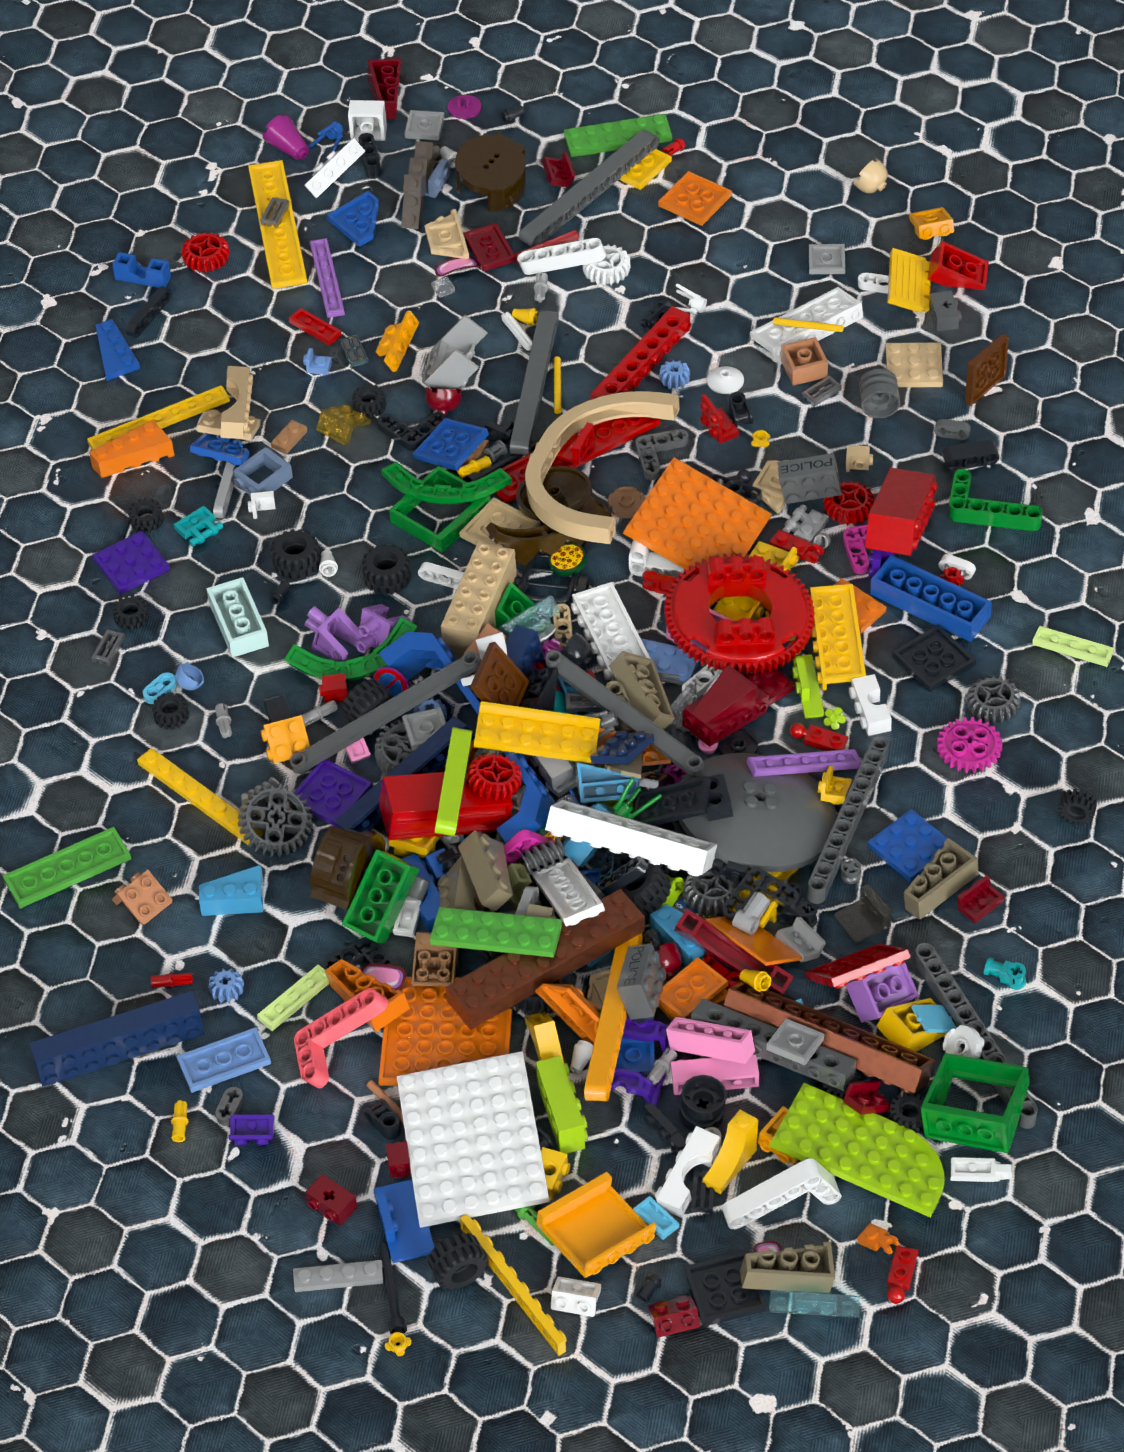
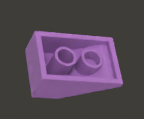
[846,963,919,1023]

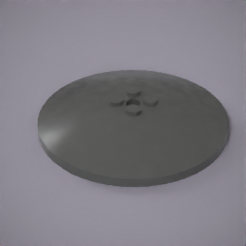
[679,753,837,872]

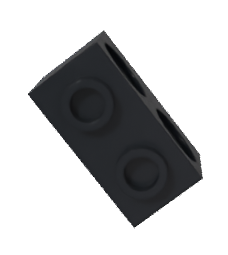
[706,774,733,821]

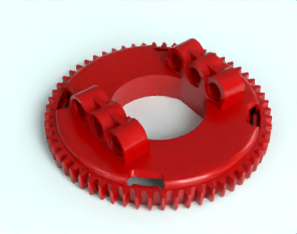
[664,553,815,675]

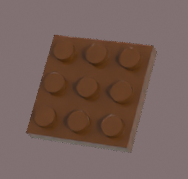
[965,334,1009,406]
[470,642,529,707]

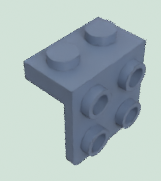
[425,159,451,198]

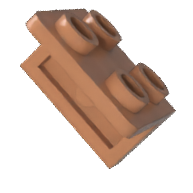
[112,870,172,925]

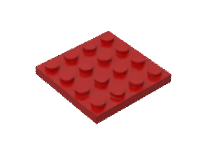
[805,943,910,989]

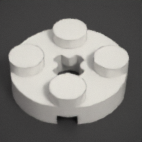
[943,1025,984,1058]

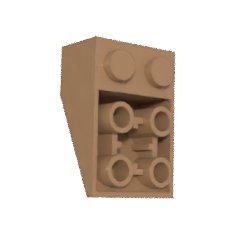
[411,932,459,986]

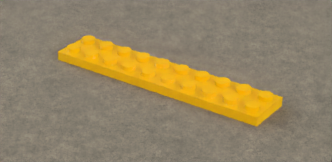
[248,160,307,289]

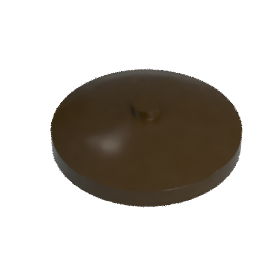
[516,466,592,521]

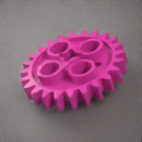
[937,717,1003,773]

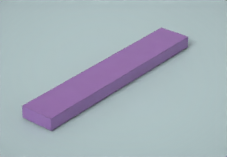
[310,238,345,318]
[746,749,861,777]

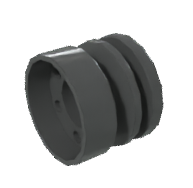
[859,369,900,419]

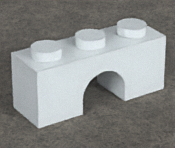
[849,674,892,736]

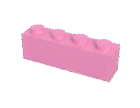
[666,1017,755,1064]
[671,1055,759,1095]

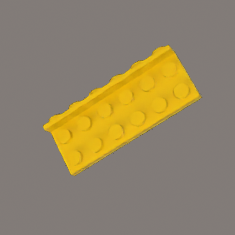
[713,541,799,621]
[810,584,866,690]
[474,702,600,764]

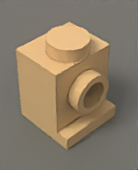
[846,445,873,472]

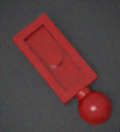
[790,723,848,751]
[887,1246,918,1304]

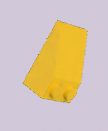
[877,998,947,1052]

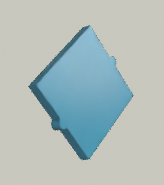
[911,1005,957,1033]

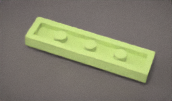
[1032,626,1114,667]
[257,965,329,1031]

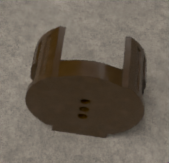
[455,132,526,212]
[310,826,385,910]

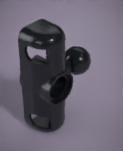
[710,469,762,506]

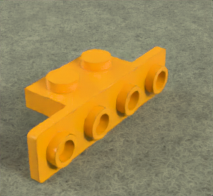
[375,311,419,372]

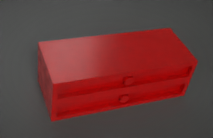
[865,467,938,556]
[379,770,513,840]

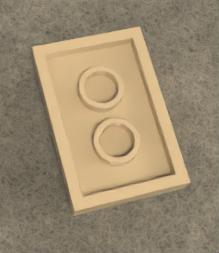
[197,410,261,441]

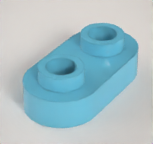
[143,673,177,704]

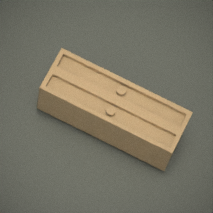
[441,542,517,659]

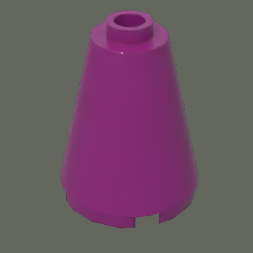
[262,114,309,160]

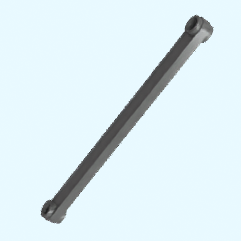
[545,650,705,777]
[290,651,482,774]

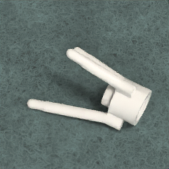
[675,284,707,314]

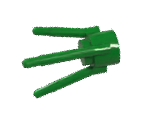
[612,778,662,820]

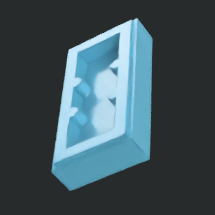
[633,1196,679,1240]

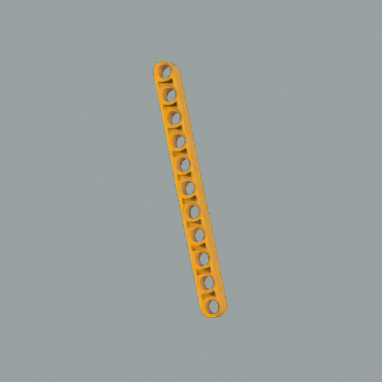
[584,933,643,1101]

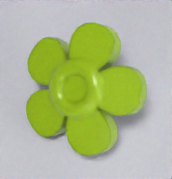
[824,707,846,730]

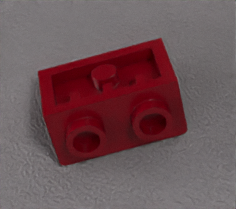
[843,1080,891,1115]

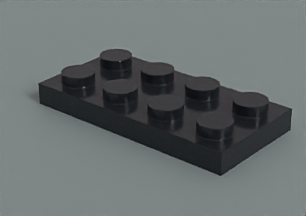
[633,776,711,826]

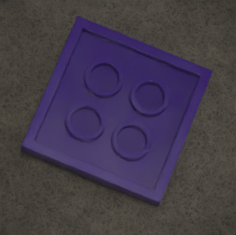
[92,531,170,595]
[289,759,373,828]

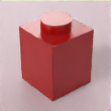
[319,673,348,704]

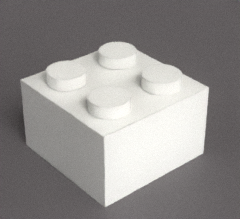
[348,100,387,141]

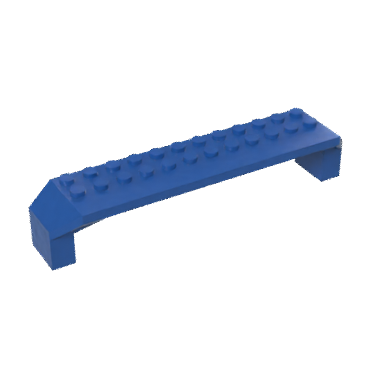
[379,632,556,860]

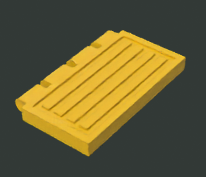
[887,248,931,313]

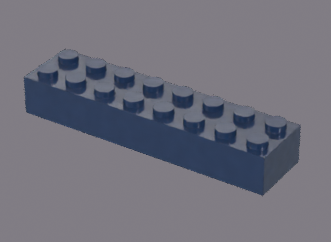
[29,991,204,1087]

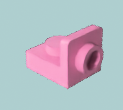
[345,737,371,764]

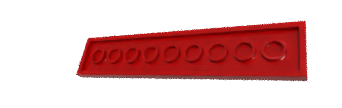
[495,417,660,504]

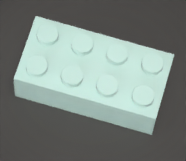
[206,577,269,658]

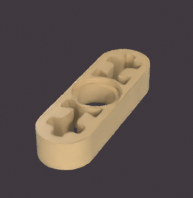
[553,604,572,648]

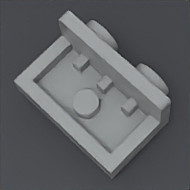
[775,917,826,963]

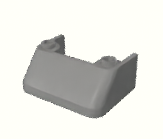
[422,315,487,389]

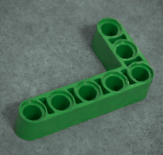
[948,469,1043,531]

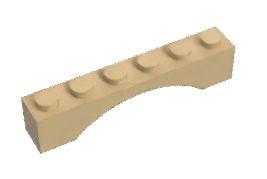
[221,366,253,439]

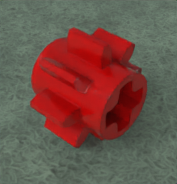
[940,567,964,587]

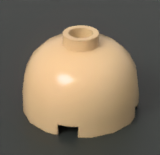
[853,158,888,194]

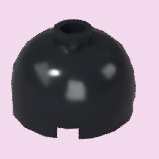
[560,633,591,669]

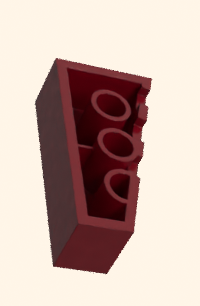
[367,58,401,120]

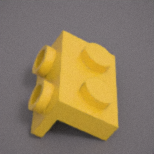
[818,766,853,805]

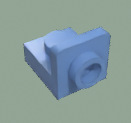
[303,348,332,375]

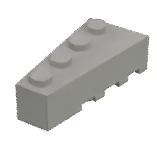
[524,754,575,789]

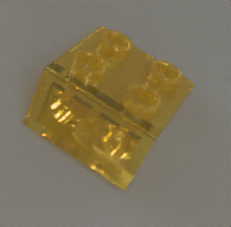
[316,404,371,445]

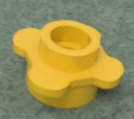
[751,430,770,448]
[385,1332,411,1356]

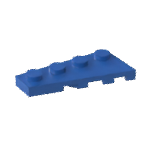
[96,319,140,381]

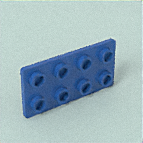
[374,1179,434,1263]

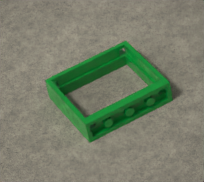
[389,466,490,553]

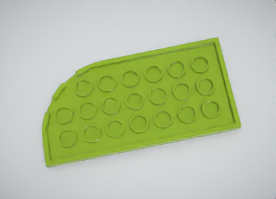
[770,1083,945,1218]

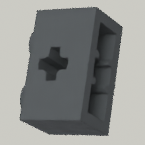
[930,291,962,331]

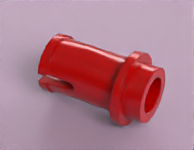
[662,138,685,156]

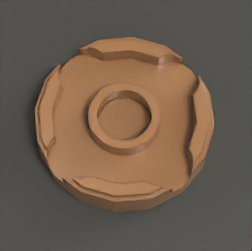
[608,486,645,519]

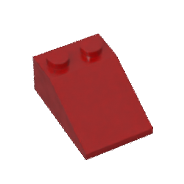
[928,241,989,290]

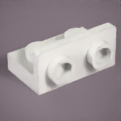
[551,1276,601,1317]

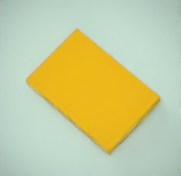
[619,149,672,190]

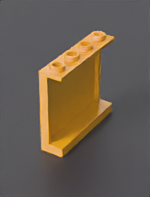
[536,1172,656,1278]

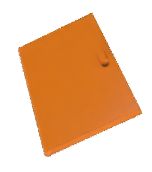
[706,916,802,966]

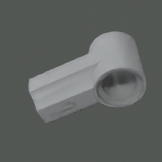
[732,892,771,935]

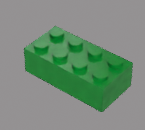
[342,849,420,944]

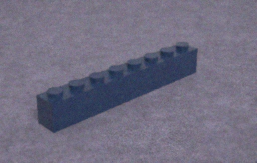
[334,716,475,832]

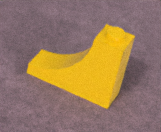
[524,1011,564,1064]
[702,1110,758,1194]

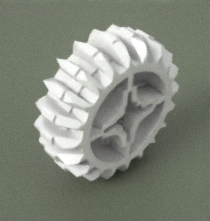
[582,244,631,286]

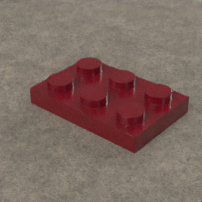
[464,223,516,271]

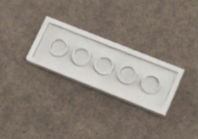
[532,857,605,926]

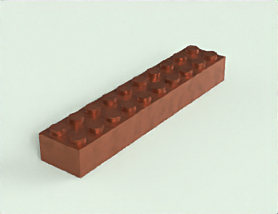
[446,889,645,1030]
[723,981,936,1094]

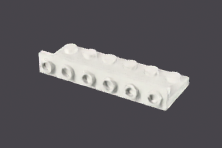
[750,287,863,363]
[571,582,651,681]

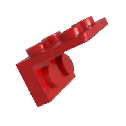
[700,394,739,444]
[556,422,595,465]

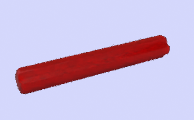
[514,230,579,264]

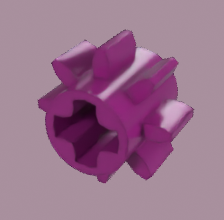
[542,637,564,660]

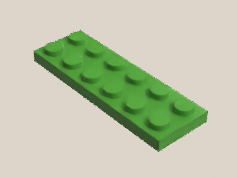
[564,114,672,157]
[3,827,131,908]
[430,907,563,958]

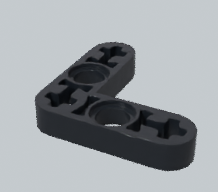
[378,412,446,450]
[598,850,648,896]
[723,868,800,921]
[323,937,397,970]

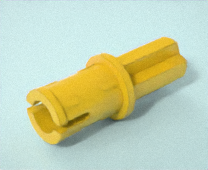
[457,456,492,478]
[171,1100,188,1142]

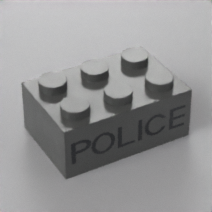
[778,453,842,504]
[617,943,666,1020]

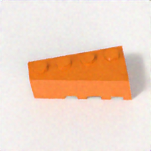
[89,419,175,478]
[324,959,410,1032]

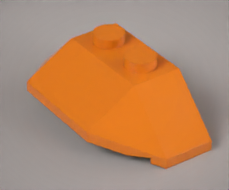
[535,984,601,1046]

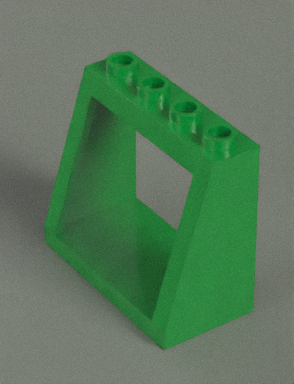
[921,1053,1030,1153]

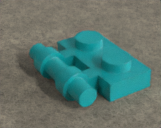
[174,506,223,547]

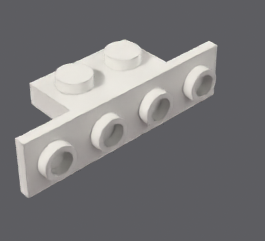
[305,138,365,198]

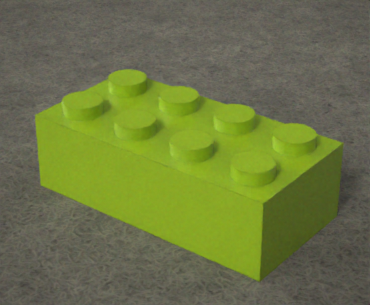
[536,1056,588,1154]

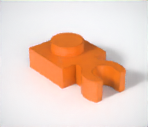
[857,1223,899,1254]

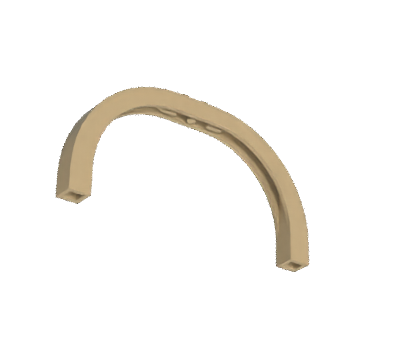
[525,391,680,544]

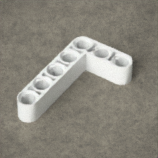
[722,1159,841,1229]

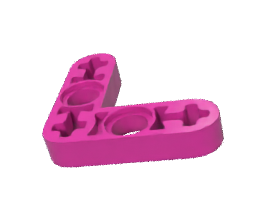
[843,525,869,574]
[504,830,557,867]

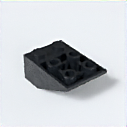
[519,667,558,712]

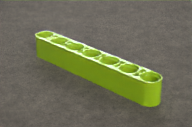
[434,727,472,836]

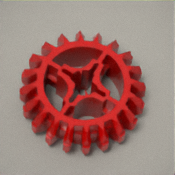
[181,232,230,273]
[824,480,874,526]
[467,753,522,802]

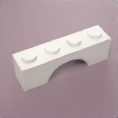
[655,1126,722,1218]

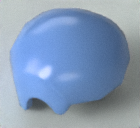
[175,662,204,690]

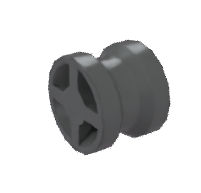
[840,858,861,884]

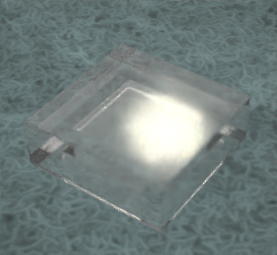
[431,277,455,298]

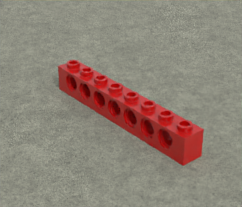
[590,306,691,400]

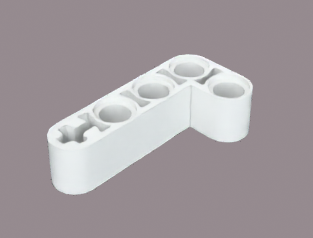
[629,540,684,578]

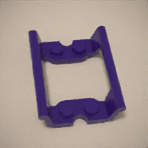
[611,1015,670,1107]

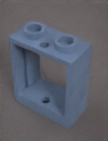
[233,447,293,497]

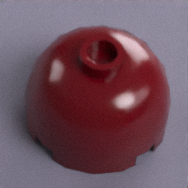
[425,387,462,415]
[657,942,682,981]

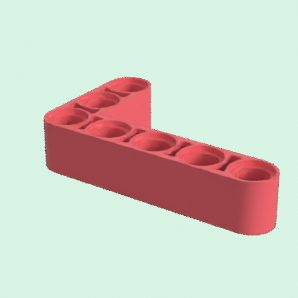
[294,988,388,1088]

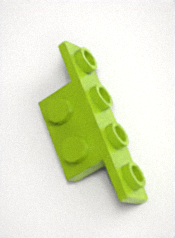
[792,654,824,719]

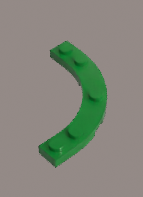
[381,462,512,504]
[284,617,418,681]

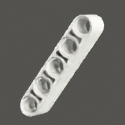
[517,238,606,275]

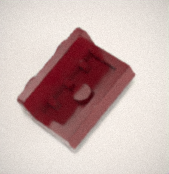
[542,152,575,188]
[957,875,1005,924]
[648,1295,700,1338]

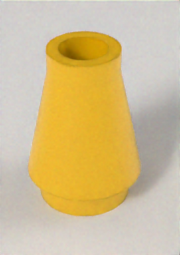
[512,308,539,326]
[740,969,771,992]

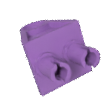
[356,604,411,653]
[305,606,365,662]

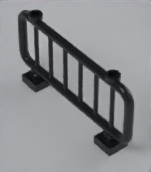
[514,507,612,605]

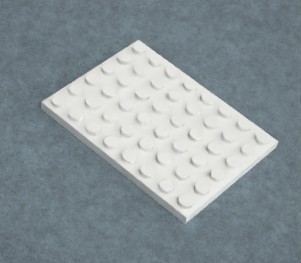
[397,1051,550,1228]

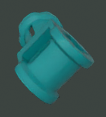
[984,957,1026,990]

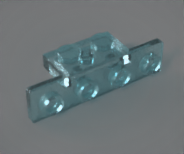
[495,595,560,639]
[769,1291,860,1318]

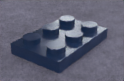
[590,730,654,764]

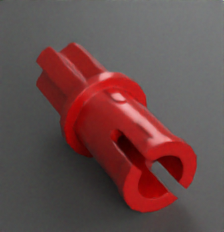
[151,972,193,989]

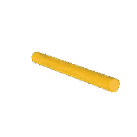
[773,317,844,332]
[553,356,562,414]

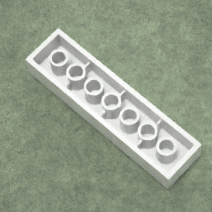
[545,800,717,876]

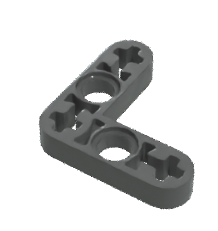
[636,429,689,481]

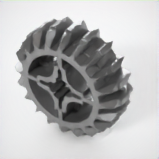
[966,675,1021,724]
[683,870,738,916]

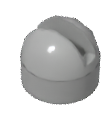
[814,533,831,549]

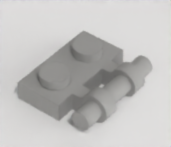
[782,504,829,543]

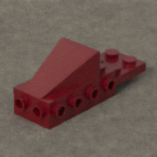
[682,665,796,747]

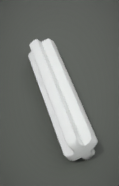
[501,312,533,351]

